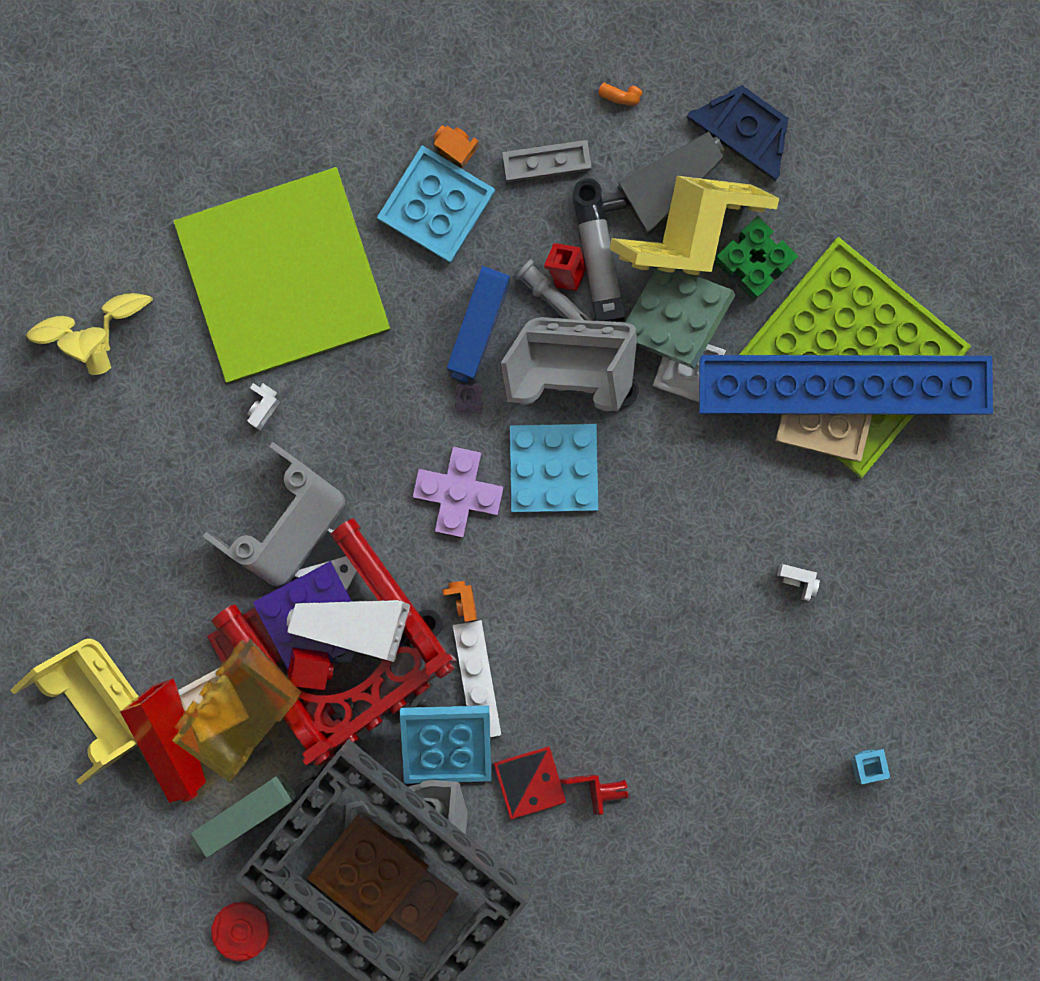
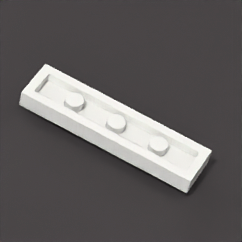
[453,620,501,737]

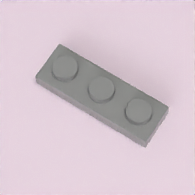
[502,140,592,183]

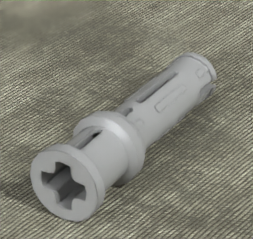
[514,259,592,321]

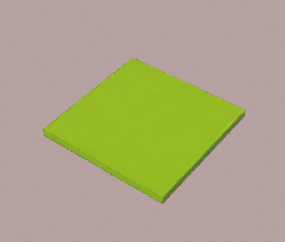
[173,167,391,384]

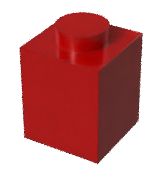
[287,647,334,690]

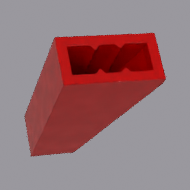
[120,678,206,803]

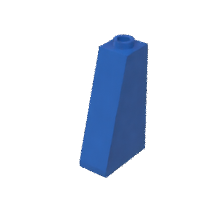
[447,266,510,383]

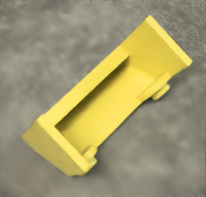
[11,639,139,785]

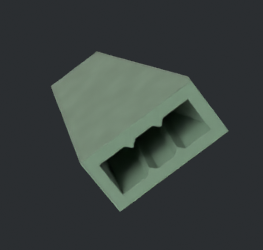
[191,773,296,858]

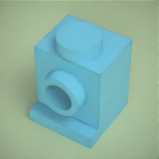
[851,749,890,784]

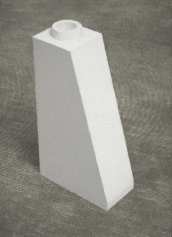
[287,600,410,662]

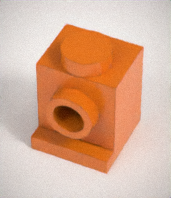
[433,125,479,169]

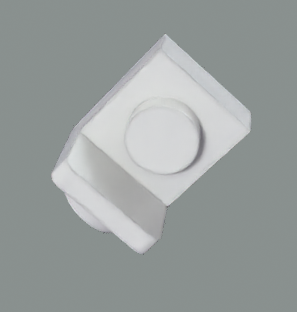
[247,383,280,430]
[777,564,820,601]

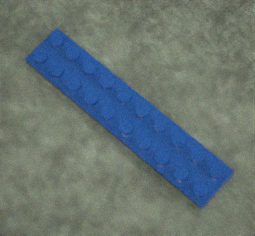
[699,355,993,415]

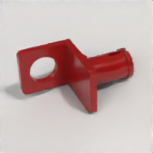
[560,774,629,815]

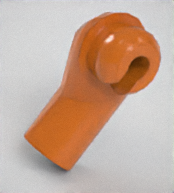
[598,82,643,106]

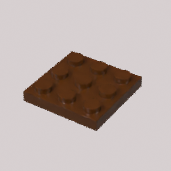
[307,811,429,933]

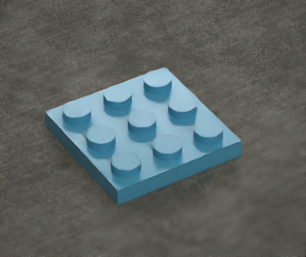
[377,145,496,264]
[510,424,598,513]
[400,705,491,784]

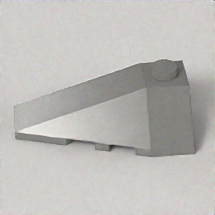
[344,780,468,838]

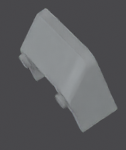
[203,442,345,587]

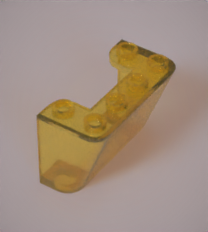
[172,638,301,783]

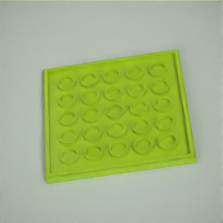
[739,237,971,478]

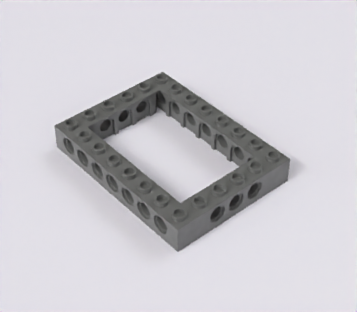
[235,739,534,981]

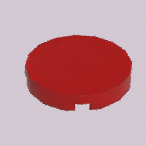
[211,902,270,961]

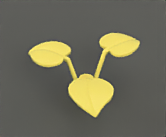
[26,293,153,375]

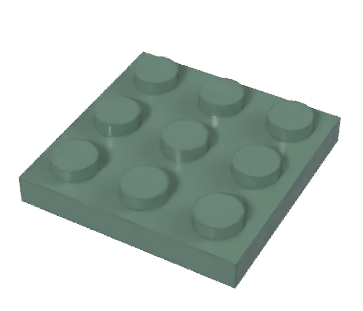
[625,267,735,369]

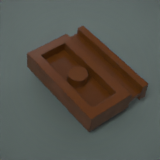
[390,870,459,942]

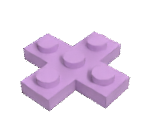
[413,447,504,538]

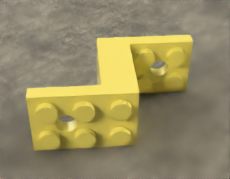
[610,176,779,275]

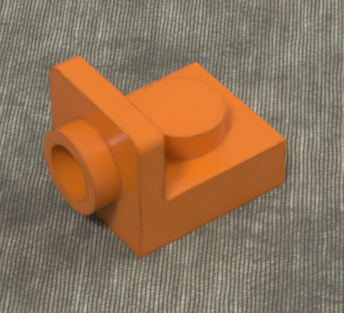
[442,581,477,622]

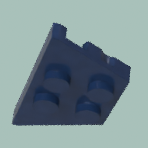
[686,85,789,182]

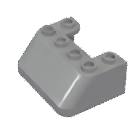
[501,317,637,412]

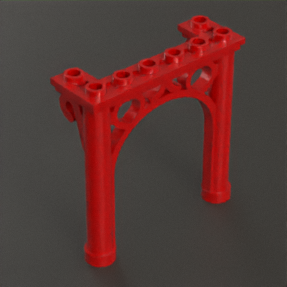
[211,518,457,767]

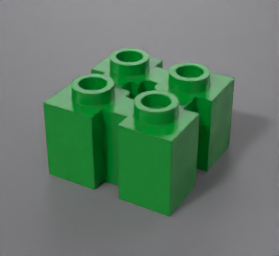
[714,215,798,302]

